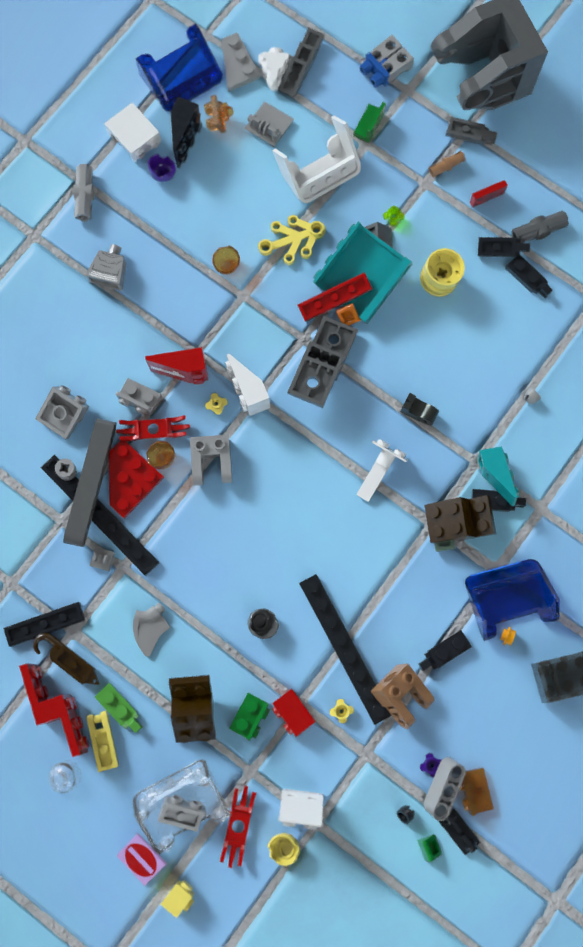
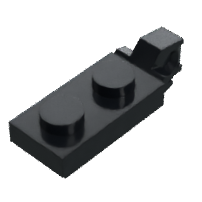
[478,237,530,257]
[505,255,553,299]
[471,489,526,512]
[418,630,472,671]

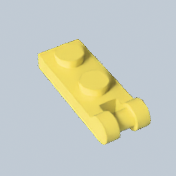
[87,710,119,772]

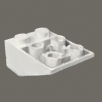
[225,354,270,416]
[279,788,323,830]

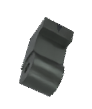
[400,393,439,426]

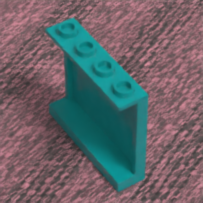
[313,221,413,324]

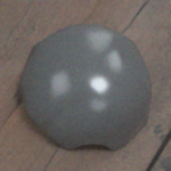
[247,608,279,639]

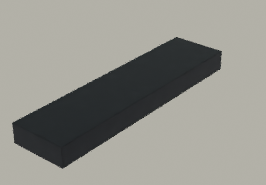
[3,602,86,647]

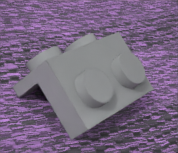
[158,795,207,832]

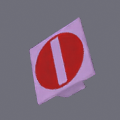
[116,833,167,886]

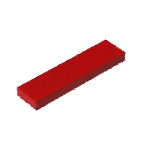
[298,272,373,322]

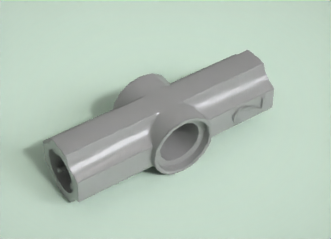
[73,164,94,221]

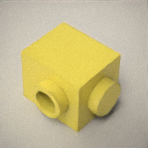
[160,880,194,918]

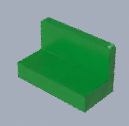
[353,102,386,143]

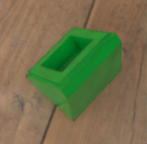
[417,834,442,862]

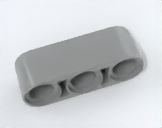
[424,757,466,821]

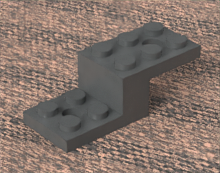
[287,316,358,408]

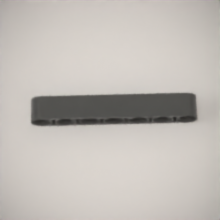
[63,418,116,547]

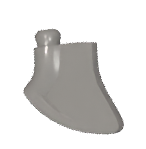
[133,603,170,657]

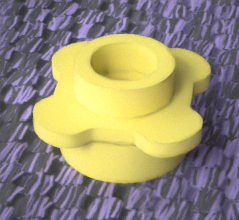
[205,393,228,415]
[330,699,354,723]

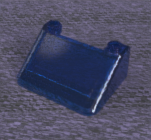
[135,23,223,112]
[465,559,560,641]

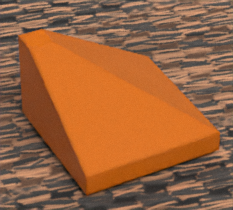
[336,303,361,326]

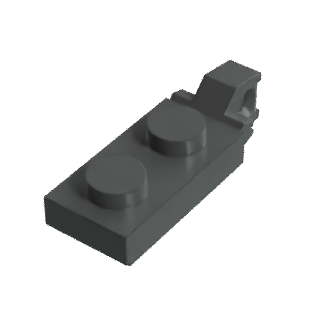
[446,117,497,144]

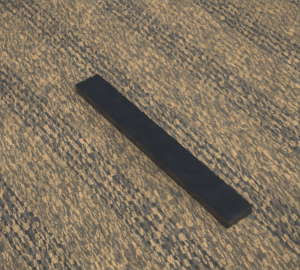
[40,455,159,576]

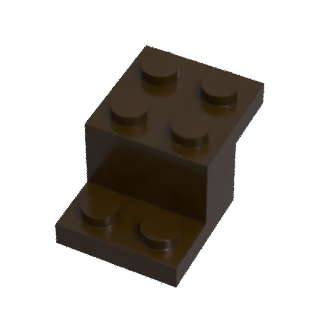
[424,495,496,543]
[169,675,216,743]

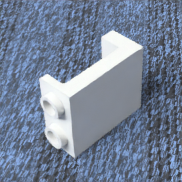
[104,103,161,162]

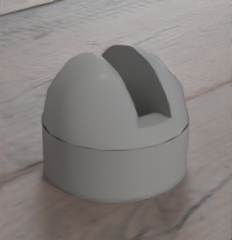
[524,388,541,404]

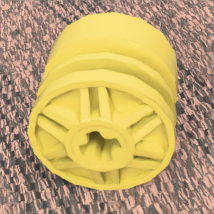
[420,248,465,297]

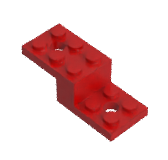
[19,663,90,757]

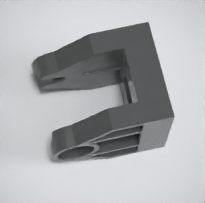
[431,0,548,110]

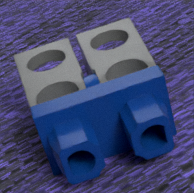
[360,35,414,88]

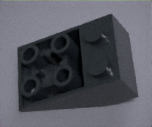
[171,97,202,168]

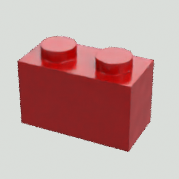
[272,689,315,737]

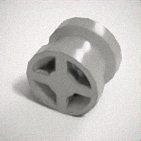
[55,459,77,481]

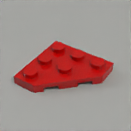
[109,440,164,519]

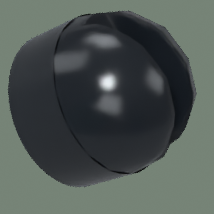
[396,805,415,824]

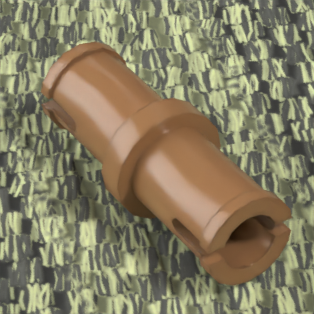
[428,150,466,178]

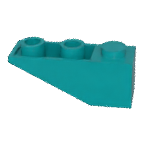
[477,446,519,506]

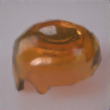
[212,245,240,275]
[146,441,175,470]

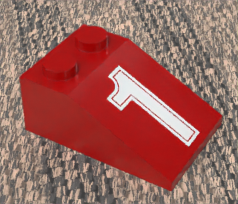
[145,347,208,384]

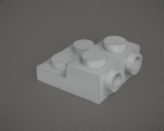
[35,385,89,439]

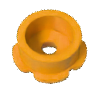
[500,627,516,646]

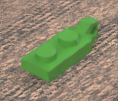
[95,683,143,733]

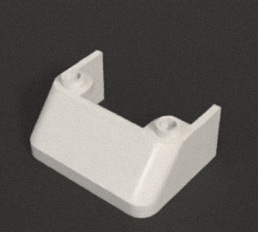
[272,116,361,203]

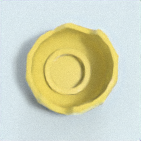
[267,833,300,866]

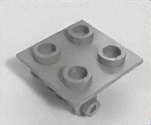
[245,101,294,147]

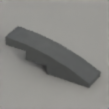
[278,27,325,97]

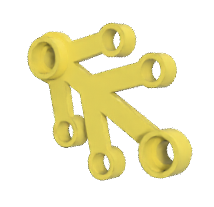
[258,215,326,265]

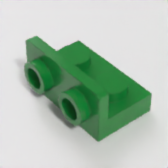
[229,692,271,741]

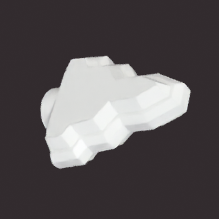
[259,47,292,91]

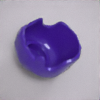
[148,154,176,182]

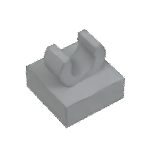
[89,547,115,571]

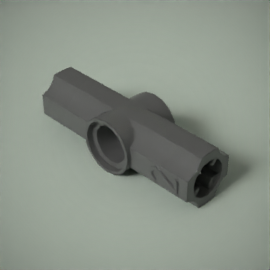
[511,210,569,243]

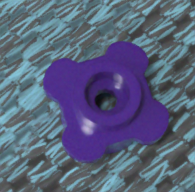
[420,753,442,778]

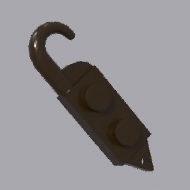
[33,633,100,685]

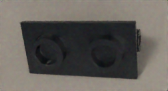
[439,809,481,855]

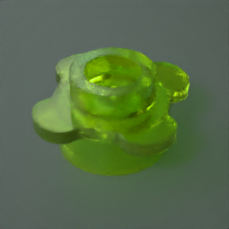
[383,206,405,227]

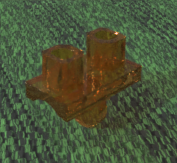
[204,95,234,133]

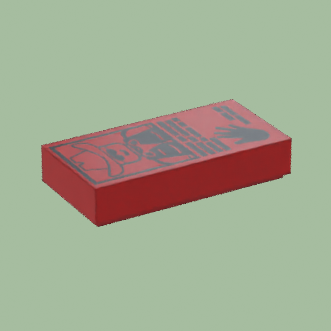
[469,180,508,208]

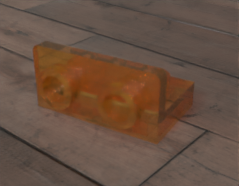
[460,767,494,816]

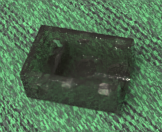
[531,651,583,703]

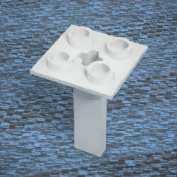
[356,439,408,502]

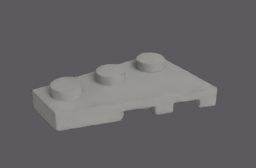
[222,32,260,92]

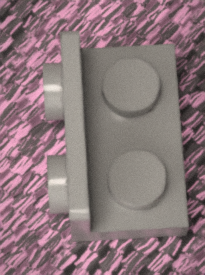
[115,378,162,415]

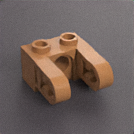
[371,664,435,729]

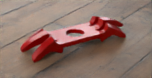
[116,415,190,441]
[219,785,256,868]

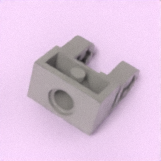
[190,434,232,486]

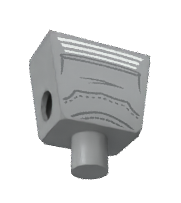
[86,244,126,291]

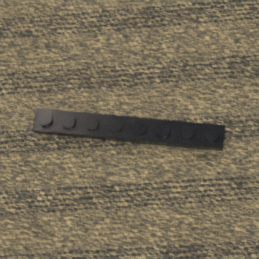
[299,574,392,725]

